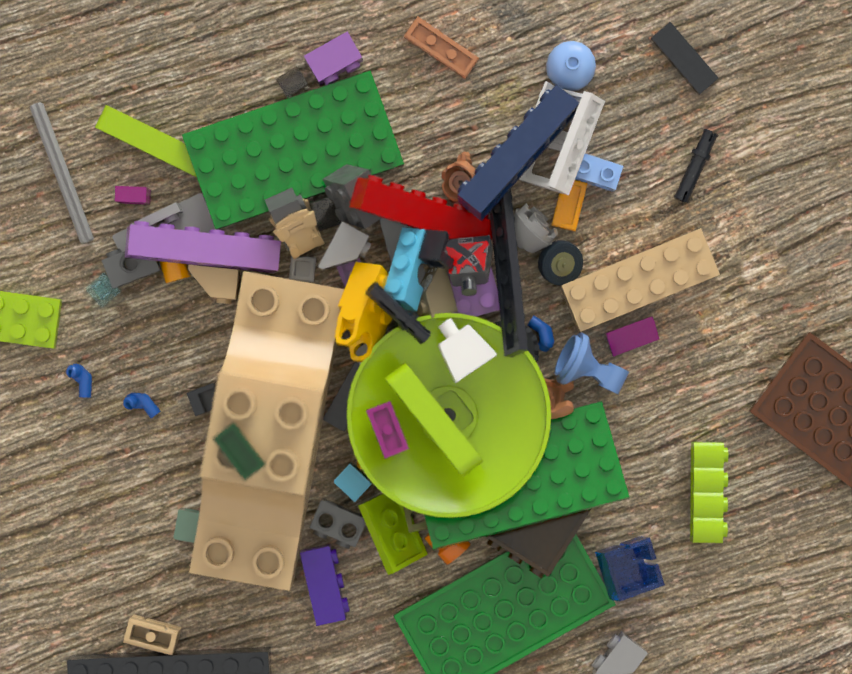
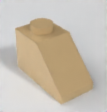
[188,265,241,304]

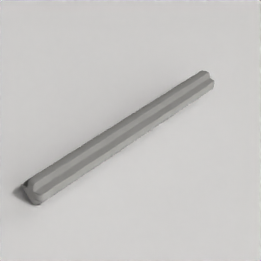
[30,102,94,244]

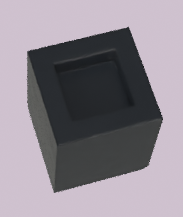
[418,230,454,269]
[187,382,217,416]

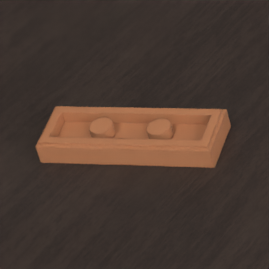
[404,16,479,79]

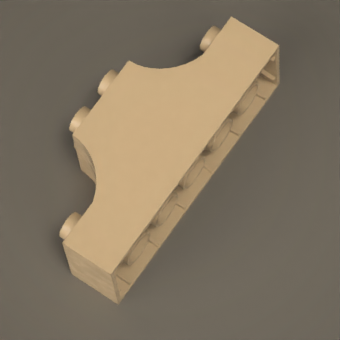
[189,271,344,591]

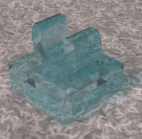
[85,273,121,308]

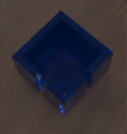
[595,536,665,602]

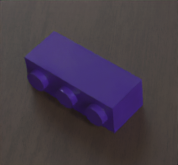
[300,544,350,626]

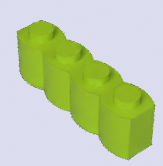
[690,442,728,543]

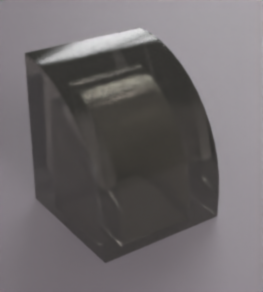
[276,66,310,99]
[308,193,342,231]

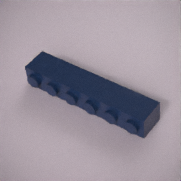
[457,84,580,221]

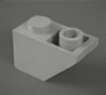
[592,631,648,674]

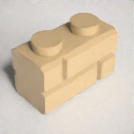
[123,615,182,655]

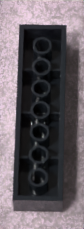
[67,647,272,674]

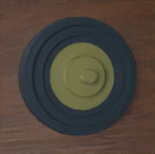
[538,240,583,286]

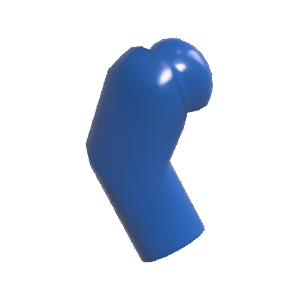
[527,315,555,352]
[66,364,92,398]
[123,393,161,419]

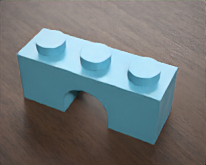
[384,227,425,312]

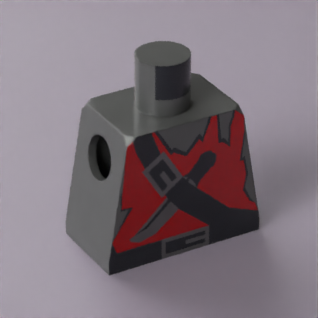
[445,235,493,296]

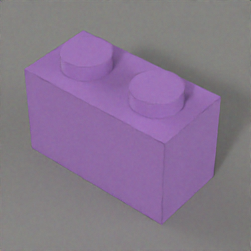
[304,31,363,85]

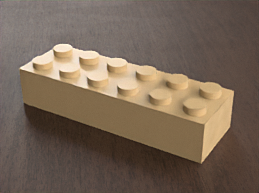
[559,228,720,332]

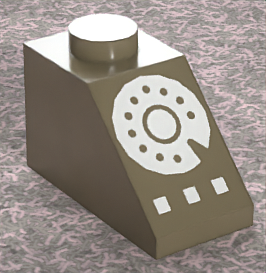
[417,267,458,318]

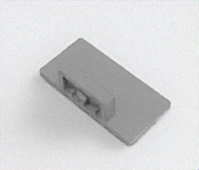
[112,193,220,270]

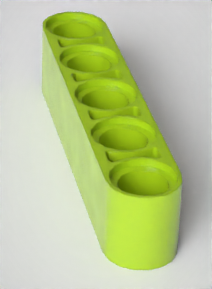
[95,105,197,178]
[385,363,483,477]

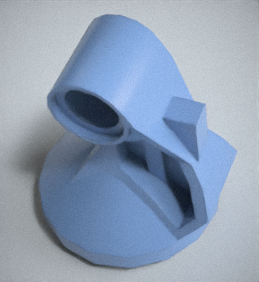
[554,332,629,395]

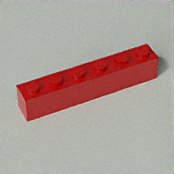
[349,175,492,240]

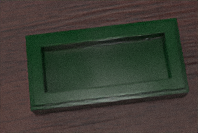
[212,422,266,481]

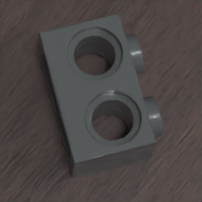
[309,498,366,549]

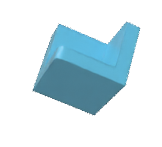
[334,462,372,502]

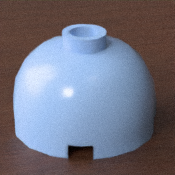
[546,41,596,91]

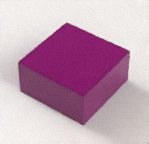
[115,186,151,205]

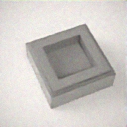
[289,255,316,283]

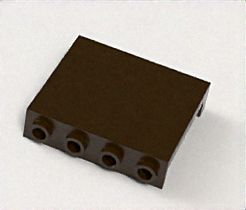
[486,509,591,578]

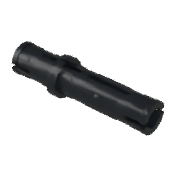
[674,129,719,204]
[365,282,431,344]

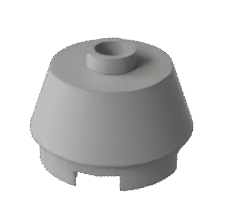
[514,203,558,253]

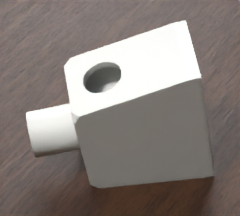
[438,318,497,383]

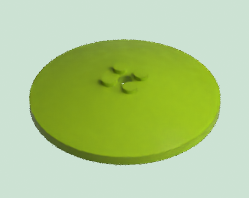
[347,313,551,518]

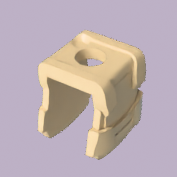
[269,199,325,259]

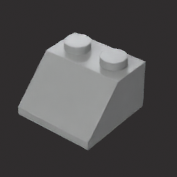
[318,222,371,271]

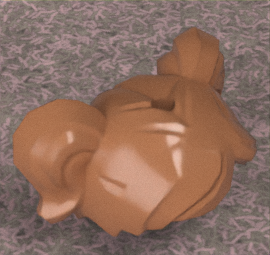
[441,151,476,202]

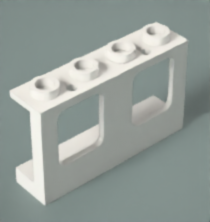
[519,81,605,195]

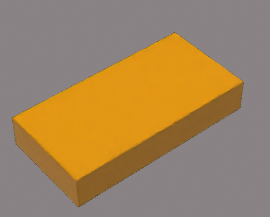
[551,180,588,232]

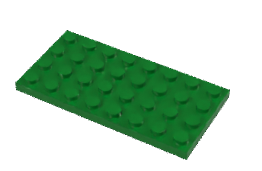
[182,70,404,230]
[424,401,630,550]
[393,534,616,674]

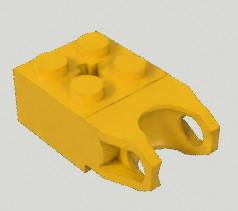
[335,262,392,362]

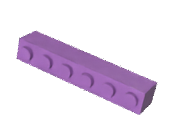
[125,221,281,273]

